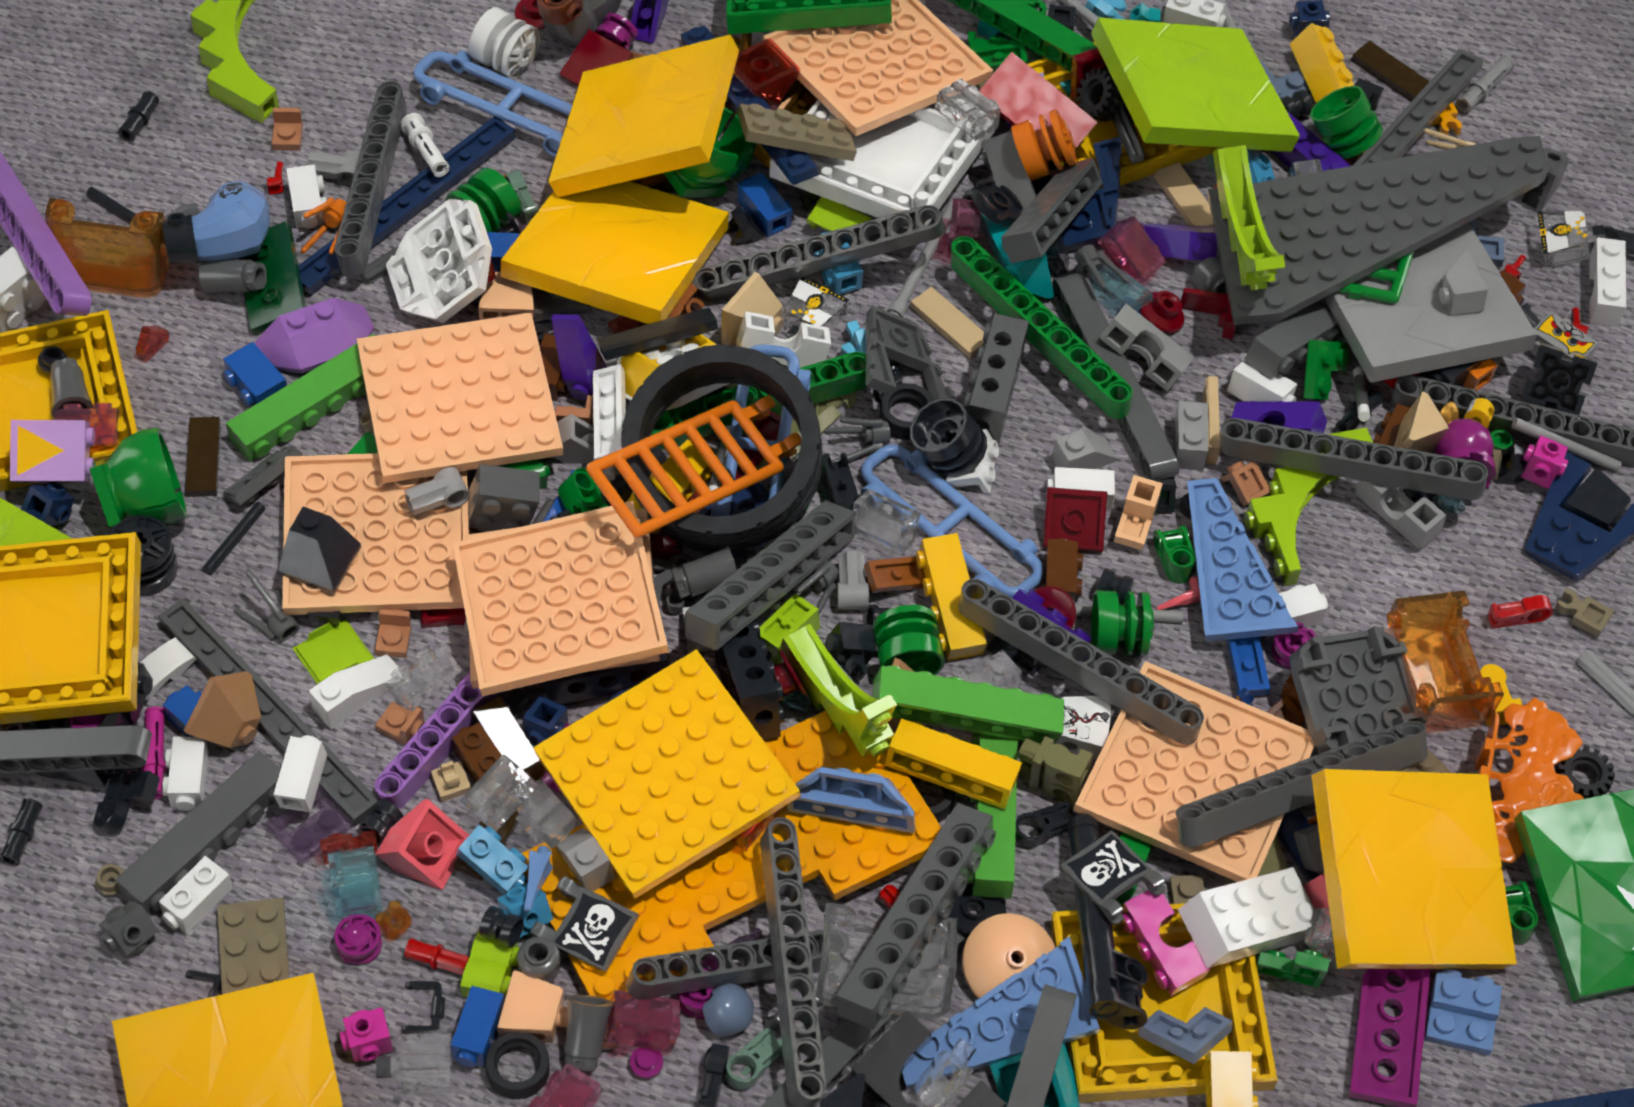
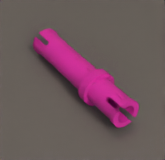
[141,706,167,800]

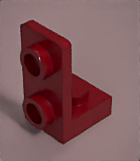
[1181,288,1236,340]

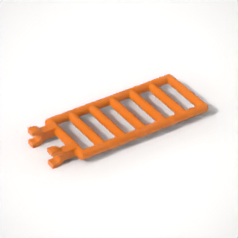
[586,395,802,538]

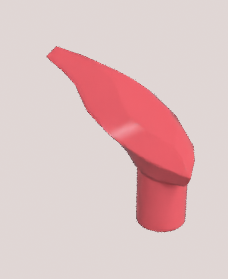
[1156,576,1201,610]

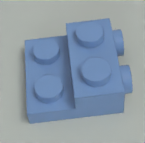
[1424,969,1502,1055]

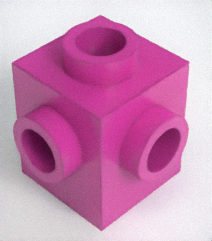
[1521,435,1569,489]
[339,1007,394,1062]

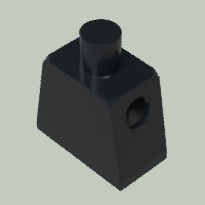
[1563,468,1631,532]

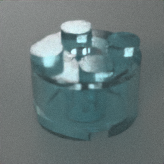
[328,846,383,917]

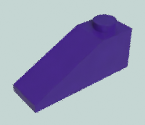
[1128,223,1217,260]
[551,314,607,400]

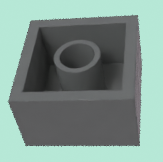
[468,464,540,531]

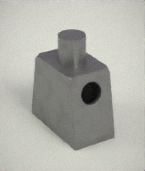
[1515,147,1570,213]

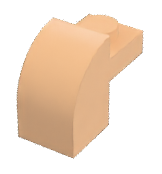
[1114,475,1163,551]

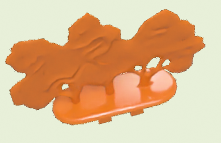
[1474,697,1584,863]

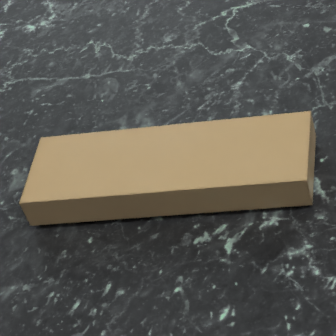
[1154,162,1213,226]
[910,287,987,359]
[1202,376,1220,464]

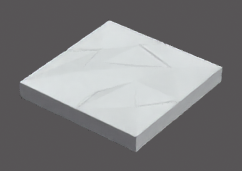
[770,98,996,229]

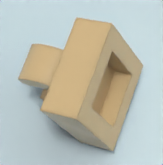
[431,761,472,802]

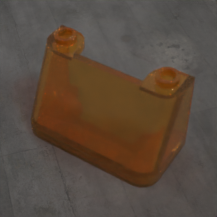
[45,198,170,298]
[1387,590,1504,722]

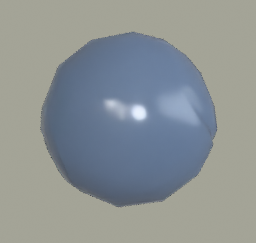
[703,983,754,1038]

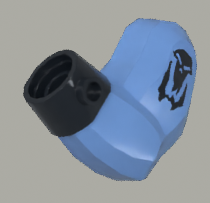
[163,181,270,264]

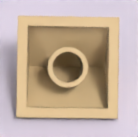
[1394,391,1449,453]

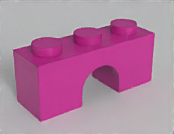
[1121,890,1210,996]

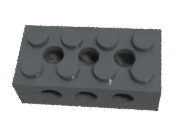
[964,313,1029,446]

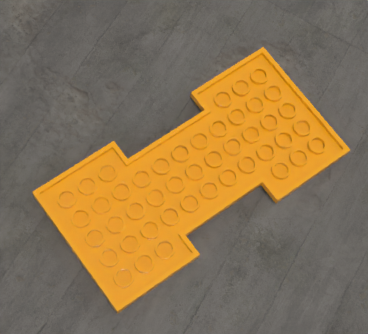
[521,710,942,1009]

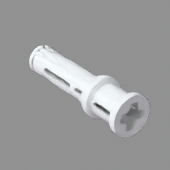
[400,113,450,177]

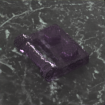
[265,785,353,865]

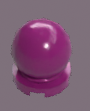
[1434,418,1496,489]

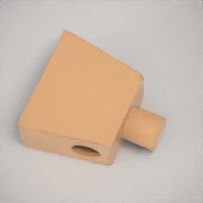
[478,272,535,320]
[497,970,568,1043]

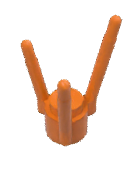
[301,197,347,254]

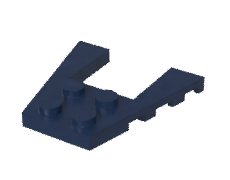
[1032,136,1123,252]
[1525,452,1634,582]

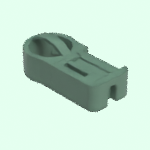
[504,170,538,226]
[725,1028,783,1090]

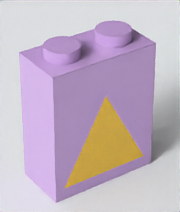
[10,420,95,483]

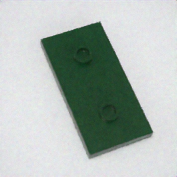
[238,220,306,335]

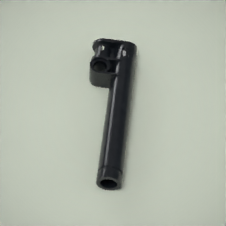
[1067,814,1148,1030]

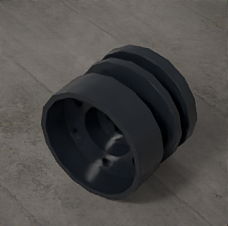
[910,398,988,477]
[108,515,178,596]

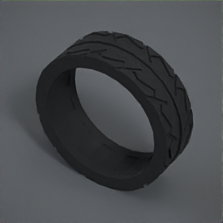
[621,345,823,552]

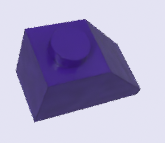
[631,0,668,43]

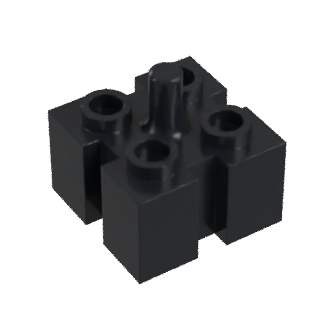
[1521,342,1598,415]

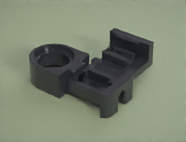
[94,769,160,834]

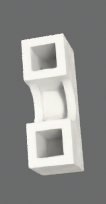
[1589,237,1626,327]
[736,311,831,368]

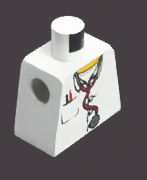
[1056,696,1111,761]

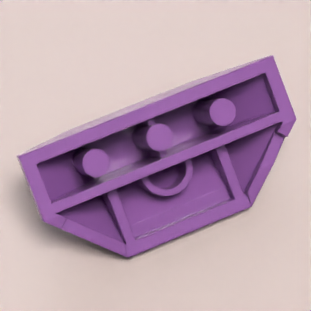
[254,298,374,373]

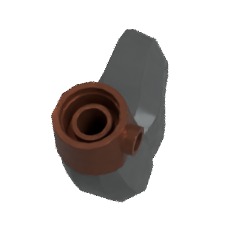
[537,0,621,48]

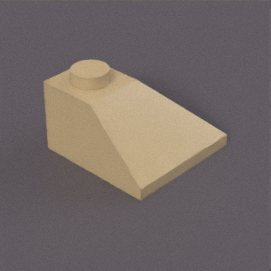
[721,272,784,346]

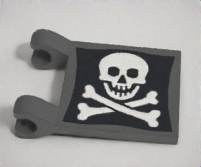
[1060,830,1166,925]
[530,877,639,973]

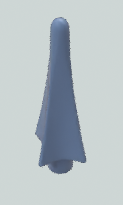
[524,846,553,912]

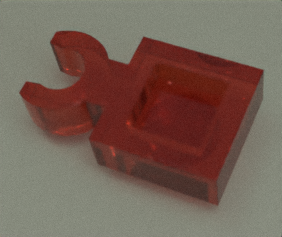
[319,831,378,865]

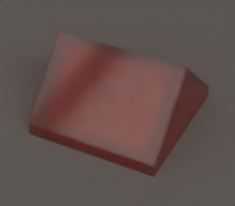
[733,37,800,104]

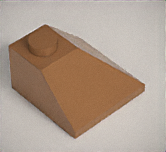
[183,671,261,748]

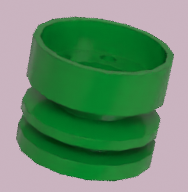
[1310,85,1383,159]
[445,167,521,232]
[1091,590,1154,656]
[873,605,945,675]

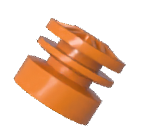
[1011,109,1077,181]

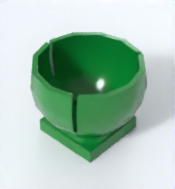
[663,107,757,198]
[89,427,188,527]

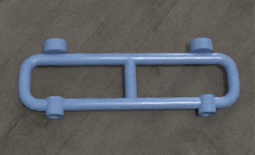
[413,50,572,157]
[711,344,811,548]
[860,444,1045,598]

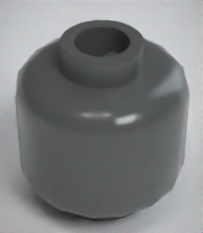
[1191,257,1227,294]
[517,937,561,983]

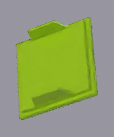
[292,619,374,685]

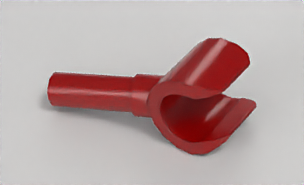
[266,161,284,195]
[1504,255,1526,279]
[1572,307,1589,334]

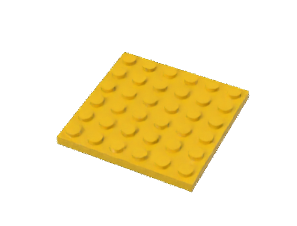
[533,649,801,899]

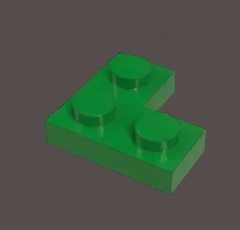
[1303,340,1349,400]
[1256,950,1330,988]

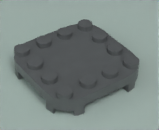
[1289,626,1429,754]

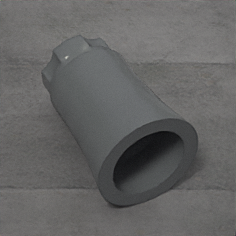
[199,259,267,295]
[50,358,94,421]
[671,545,737,598]
[565,995,614,1071]

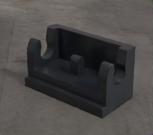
[821,453,864,516]

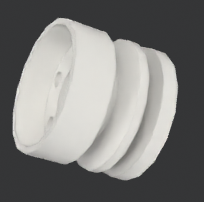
[469,7,540,79]

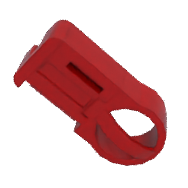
[1487,595,1553,629]

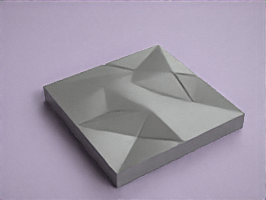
[1324,222,1537,383]

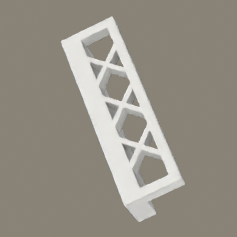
[593,364,626,481]

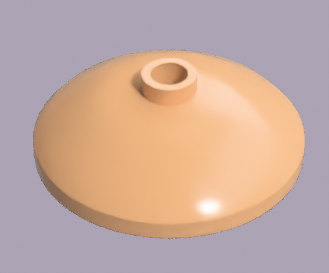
[962,913,1055,999]

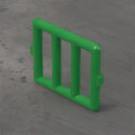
[1336,251,1415,304]

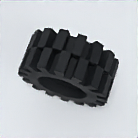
[1076,68,1125,121]
[1555,746,1615,799]

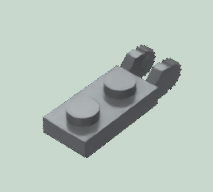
[223,447,304,505]

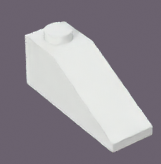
[309,655,406,729]

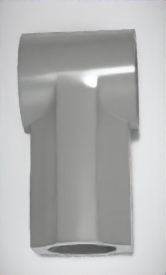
[308,150,360,186]
[404,467,470,516]
[837,551,869,610]

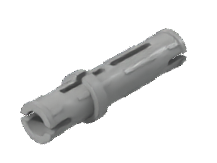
[1456,55,1515,113]

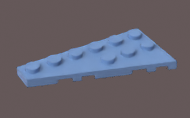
[1187,478,1298,642]
[902,937,1100,1090]

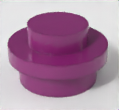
[630,1046,663,1079]

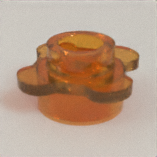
[375,900,412,940]

